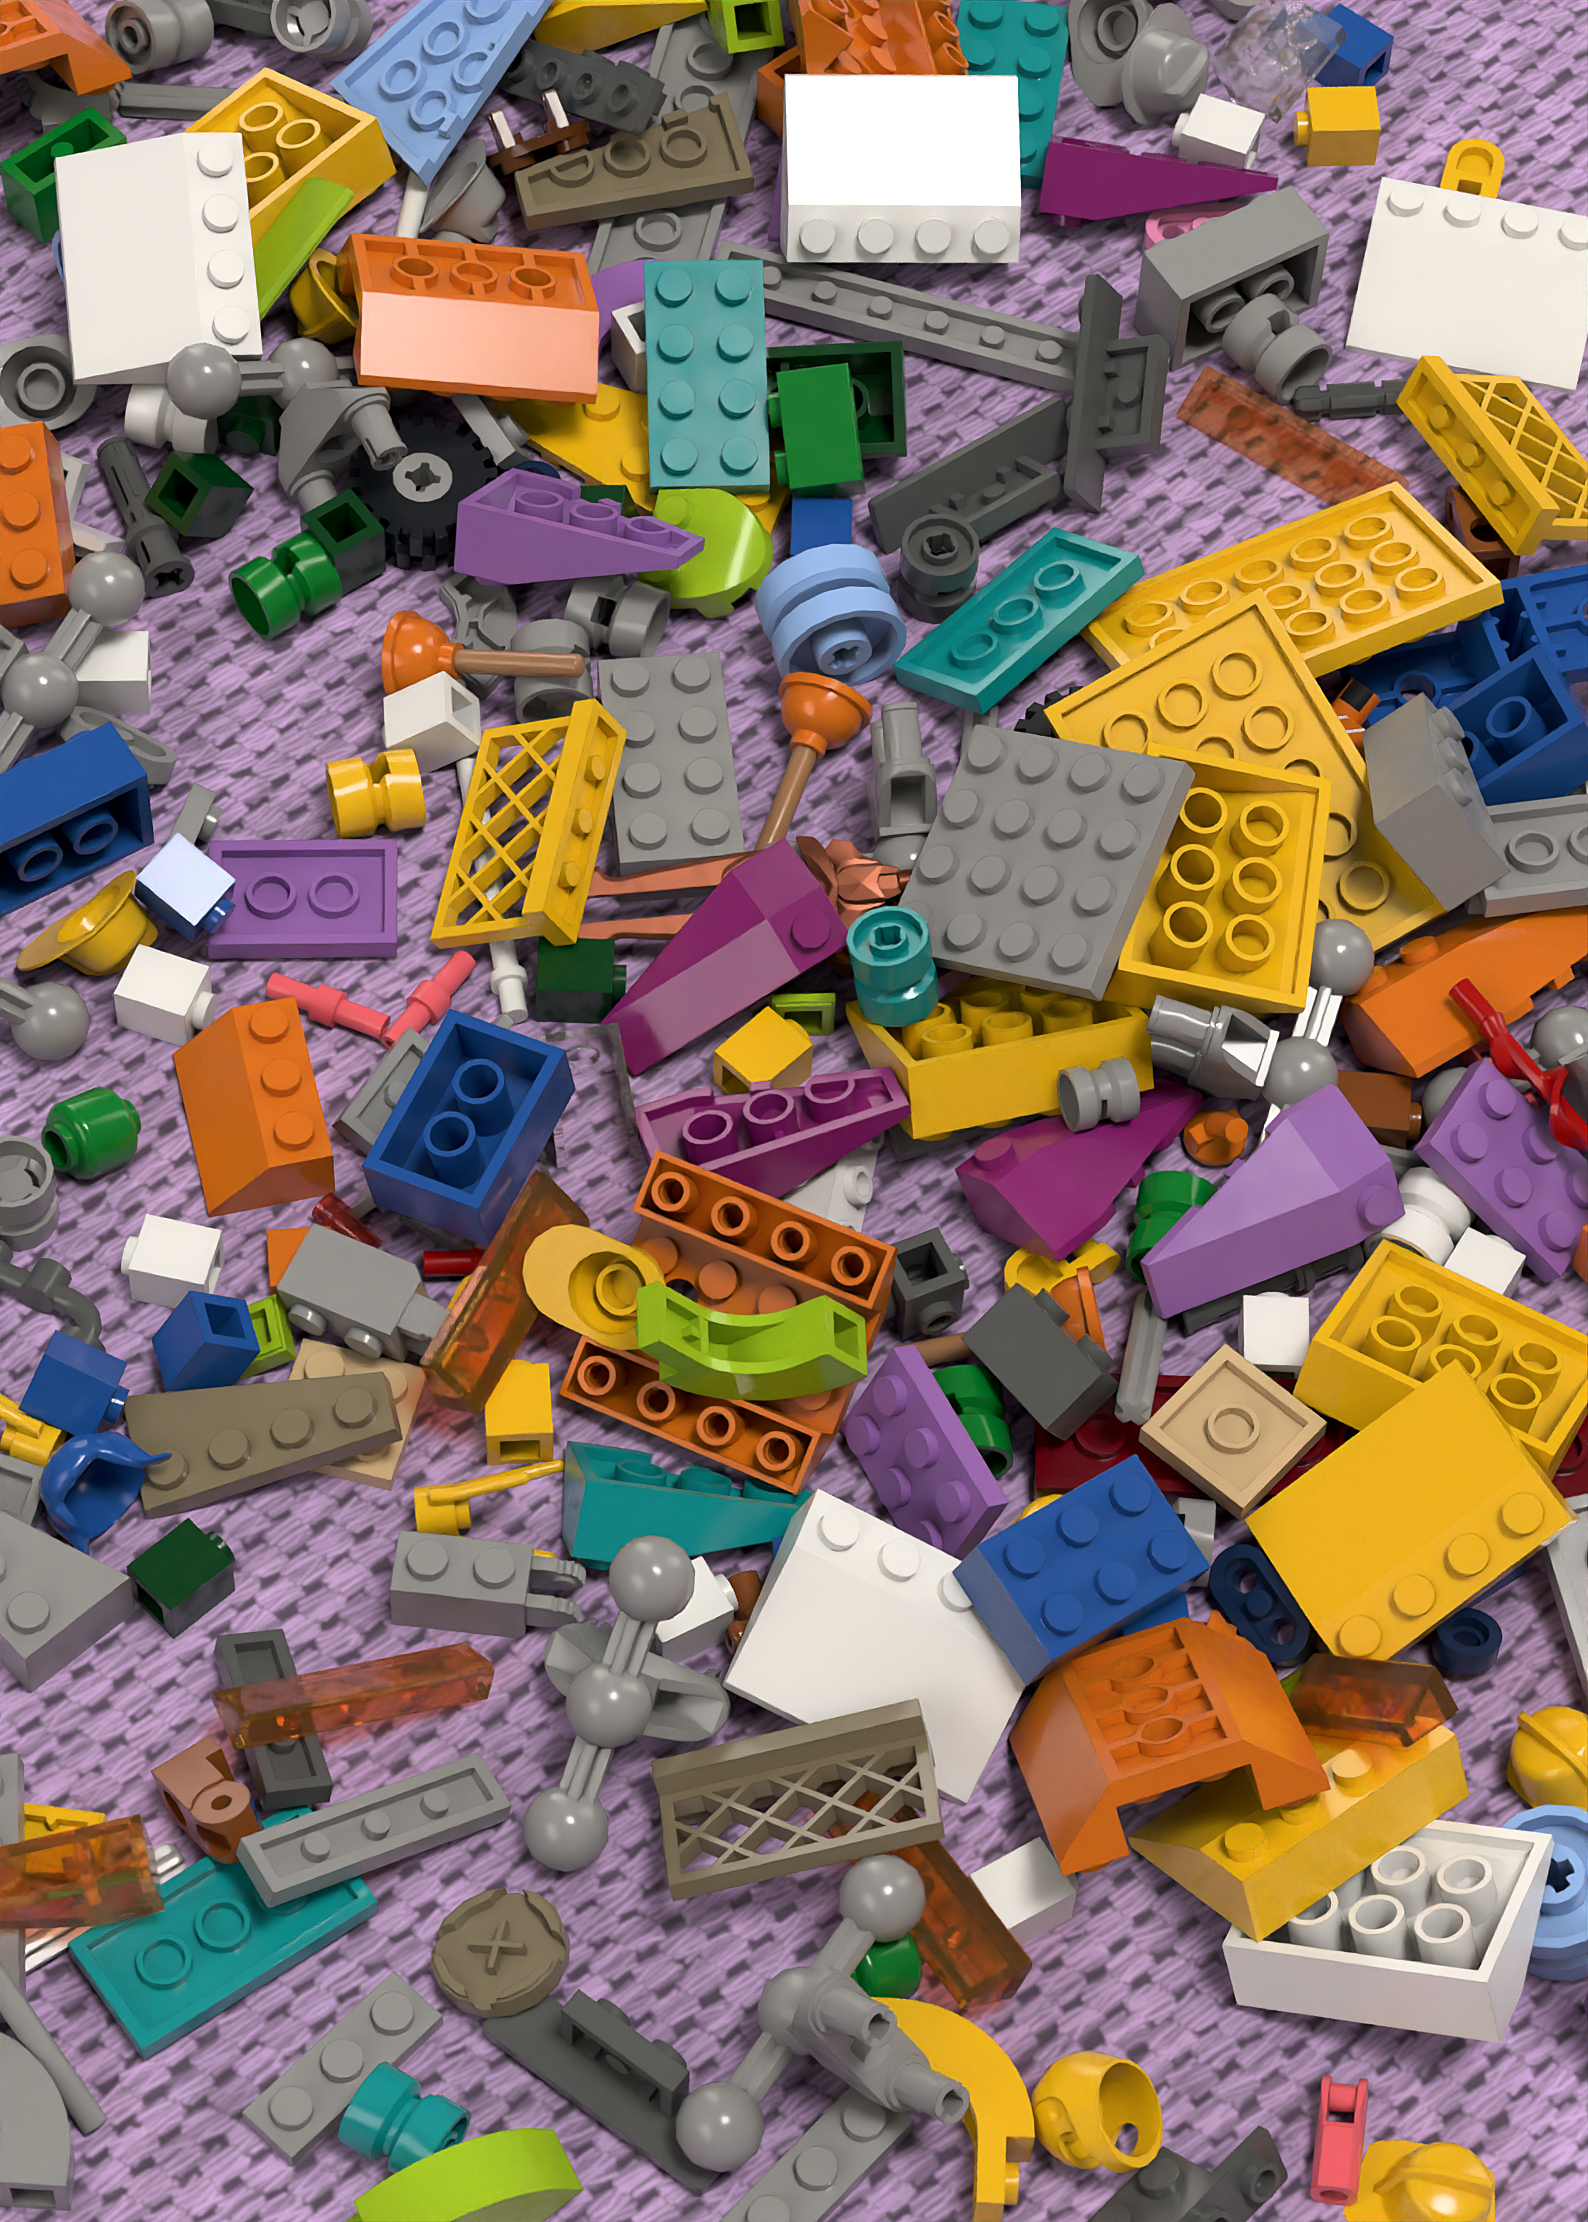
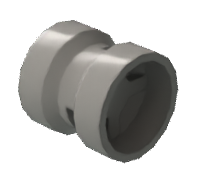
[1057,1057,1140,1132]

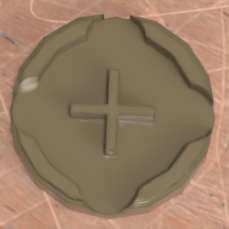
[431,1888,570,2018]

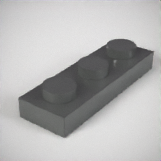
[214,1629,333,1810]

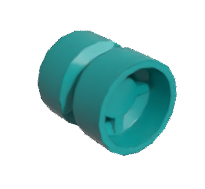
[846,906,940,1027]
[338,2061,471,2174]

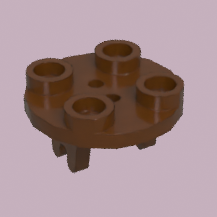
[485,89,592,180]

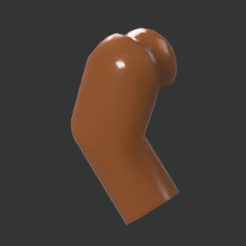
[725,1570,763,1655]

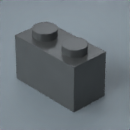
[961,1282,1119,1441]

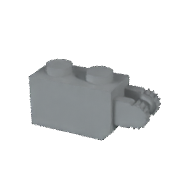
[276,1223,465,1363]
[390,1530,586,1638]

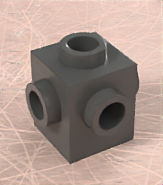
[884,1227,969,1340]

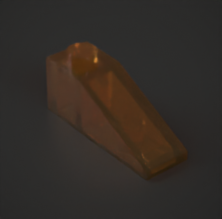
[0,1814,165,1929]

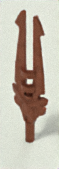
[577,835,913,941]

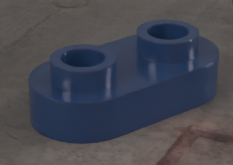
[1209,1544,1318,1667]

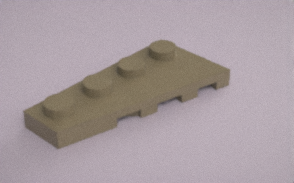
[514,91,754,231]
[123,1372,403,1520]

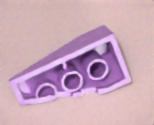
[454,468,705,587]
[1140,1083,1406,1319]

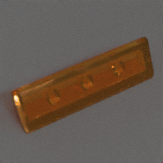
[1176,364,1411,505]
[419,1170,590,1414]
[211,1642,495,1750]
[1289,1653,1459,1748]
[812,1777,1032,2010]

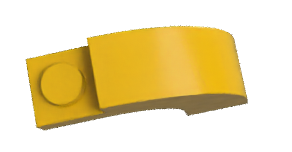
[870,1997,1035,2222]

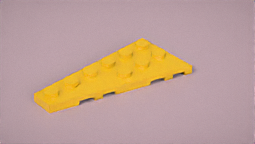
[453,382,791,538]

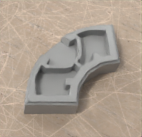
[439,572,518,701]

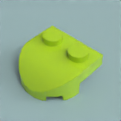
[637,488,773,619]

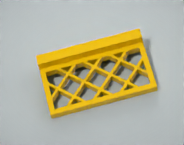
[1396,355,1588,556]
[430,698,627,949]

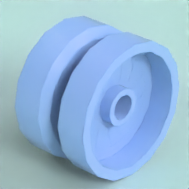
[755,544,907,687]
[1500,1804,1588,1981]

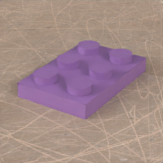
[207,839,398,959]
[1414,1057,1588,1283]
[840,1344,1009,1561]

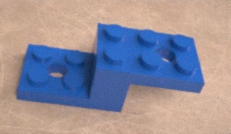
[1339,564,1588,729]

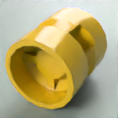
[325,747,426,839]

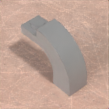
[0,2032,75,2211]

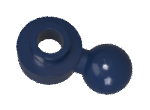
[1431,1607,1502,1675]

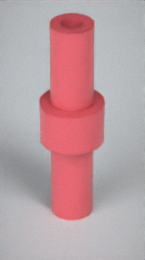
[381,950,477,1050]
[265,972,391,1040]

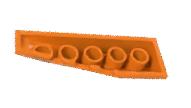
[1338,905,1588,1079]

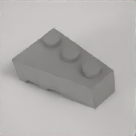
[1362,692,1511,912]
[0,1511,135,1693]

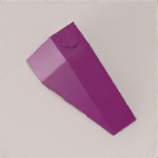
[1038,135,1279,228]
[601,837,848,1077]
[629,1067,911,1199]
[954,1077,1204,1263]

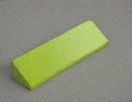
[253,177,354,321]

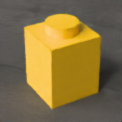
[1293,86,1381,167]
[713,1006,813,1095]
[483,1359,553,1465]

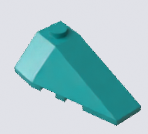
[562,1440,835,1570]

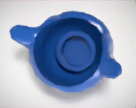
[39,1432,172,1556]

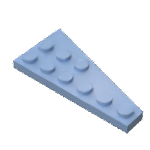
[329,0,554,187]

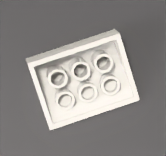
[780,74,1021,263]
[54,133,263,385]
[1345,177,1588,395]
[721,1489,1026,1806]
[1222,1819,1554,2043]

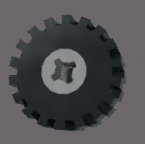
[347,416,498,572]

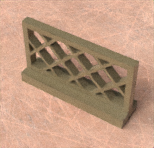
[651,1698,946,1902]

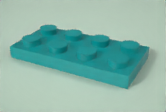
[956,0,1070,190]
[643,260,770,495]
[892,527,1145,715]
[67,1805,379,2061]

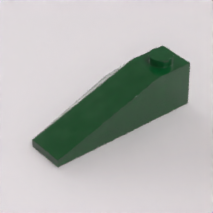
[766,340,907,459]

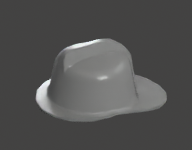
[1068,0,1153,107]
[1120,2,1210,126]
[419,139,506,244]
[0,333,98,431]

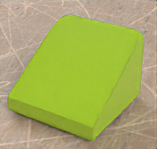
[769,993,836,1036]

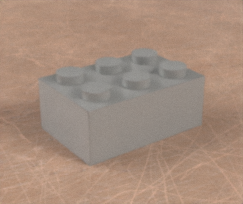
[1134,185,1330,373]

